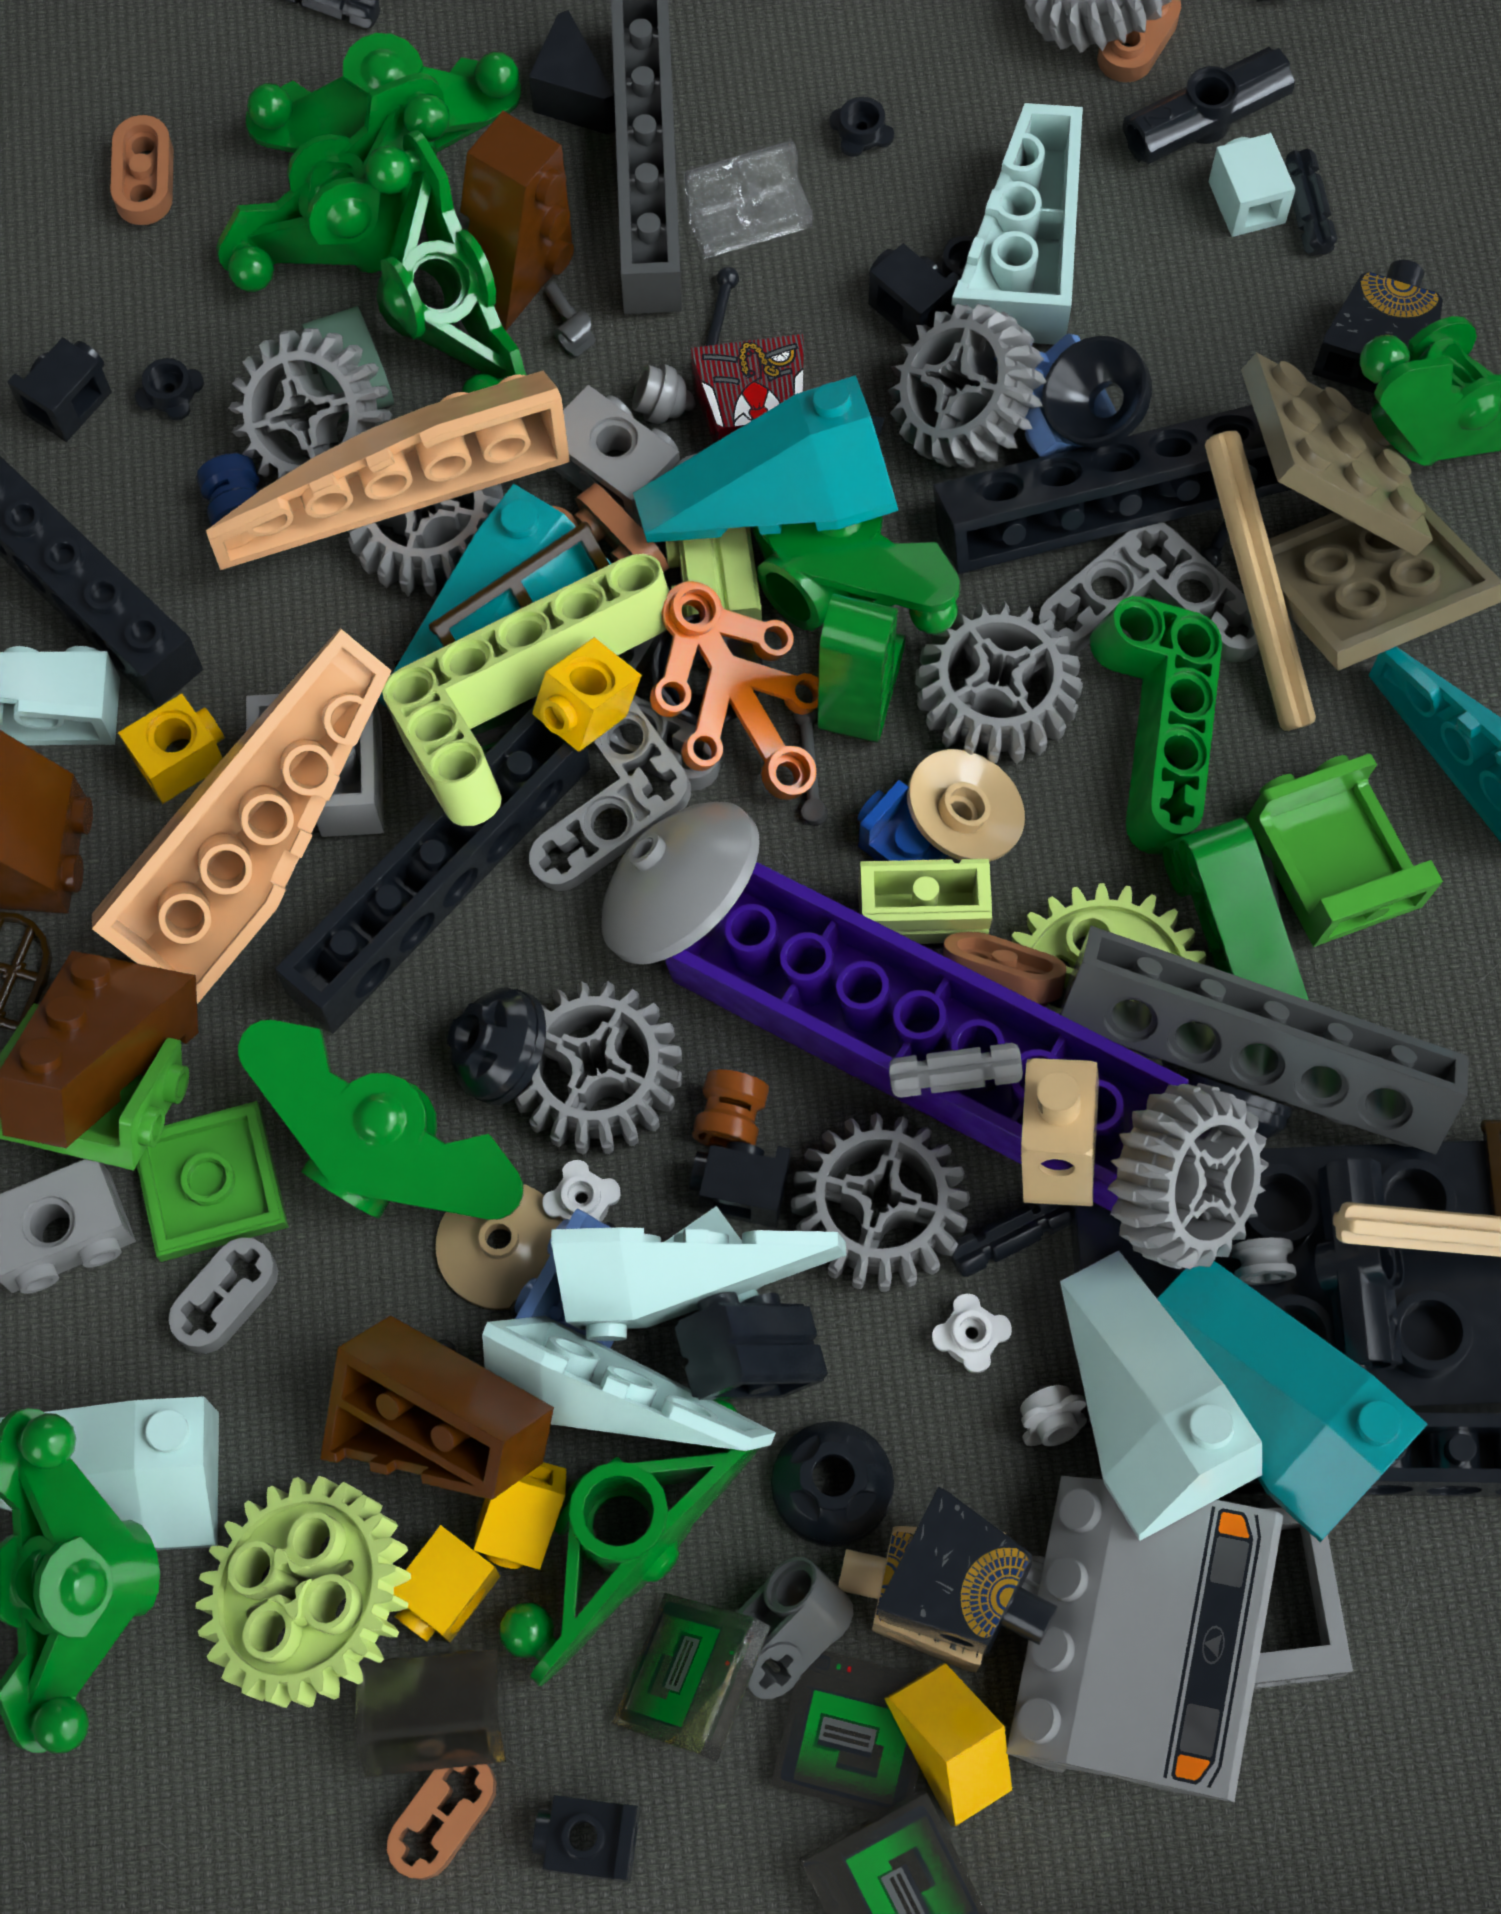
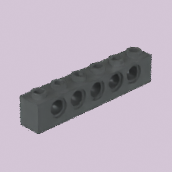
[611,0,682,314]
[1060,926,1469,1155]

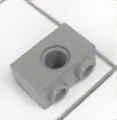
[552,385,680,525]
[0,1159,136,1294]

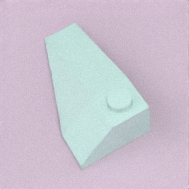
[551,1227,846,1341]
[1060,1251,1262,1541]
[482,1316,776,1451]
[0,1396,219,1550]

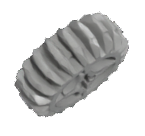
[1025,0,1172,53]
[887,304,1047,468]
[228,328,392,479]
[347,484,504,598]
[915,601,1083,765]
[515,981,682,1155]
[1107,1083,1269,1269]
[791,1113,970,1292]

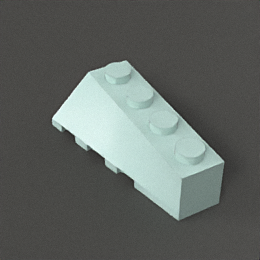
[951,103,1083,345]
[0,646,120,745]

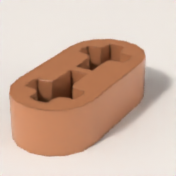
[387,1753,497,1880]

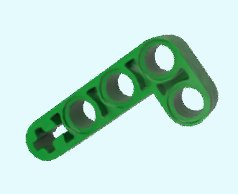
[818,594,906,743]
[1090,596,1222,855]
[1162,818,1309,1045]

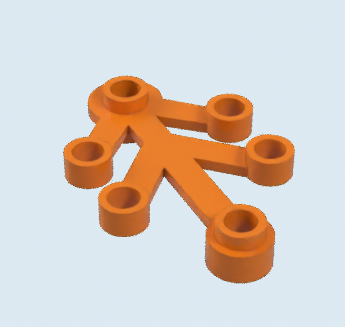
[650,581,819,800]

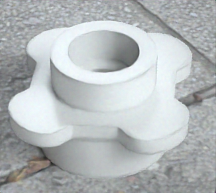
[543,1160,621,1222]
[932,1294,1012,1373]
[1020,1385,1087,1446]

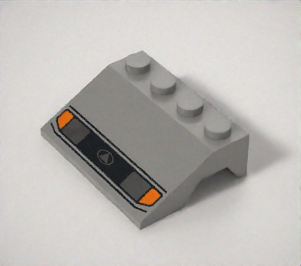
[1006,1476,1284,1802]

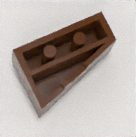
[460,111,574,330]
[0,951,199,1148]
[320,1315,554,1500]

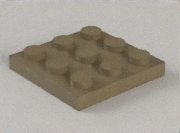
[1241,352,1433,556]
[1268,494,1501,671]

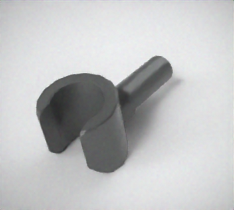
[545,283,596,358]

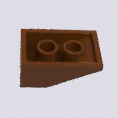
[0,730,93,914]

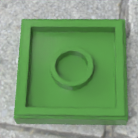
[137,1101,289,1262]

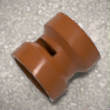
[692,1069,769,1148]

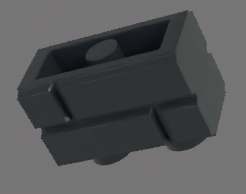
[675,1292,828,1400]

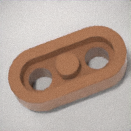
[1097,0,1181,82]
[110,115,174,225]
[574,483,669,573]
[943,932,1066,1007]

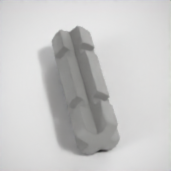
[889,1043,1023,1098]

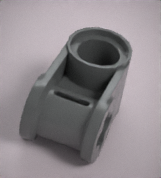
[717,1557,853,1699]

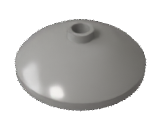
[601,802,760,964]

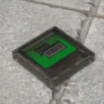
[611,1593,771,1763]
[771,1651,922,1822]
[798,1789,987,1914]

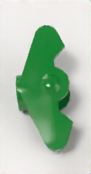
[246,33,521,156]
[216,73,450,292]
[365,130,526,393]
[1360,316,1501,466]
[751,516,960,634]
[238,1020,524,1220]
[499,1399,760,1686]
[0,1408,160,1754]

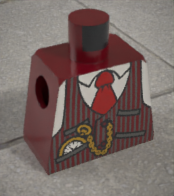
[691,334,804,443]

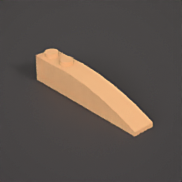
[206,371,570,570]
[92,628,391,1004]

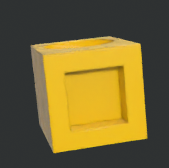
[532,637,642,752]
[118,693,225,804]
[473,1462,566,1570]
[393,1525,501,1643]

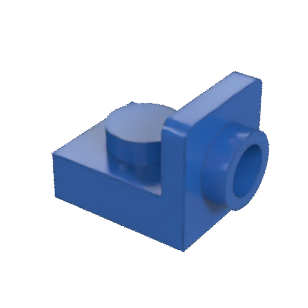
[857,780,948,861]

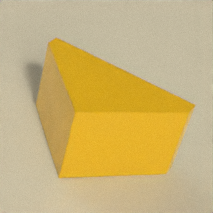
[884,1663,1012,1826]

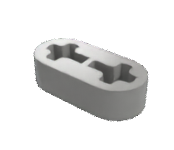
[168,1237,278,1354]

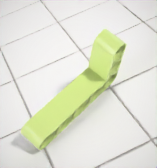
[382,554,669,826]

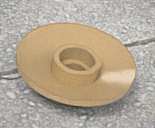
[907,749,1025,862]
[436,1185,562,1310]

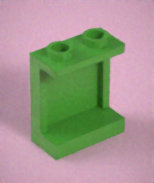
[1246,754,1443,947]
[0,1003,189,1170]

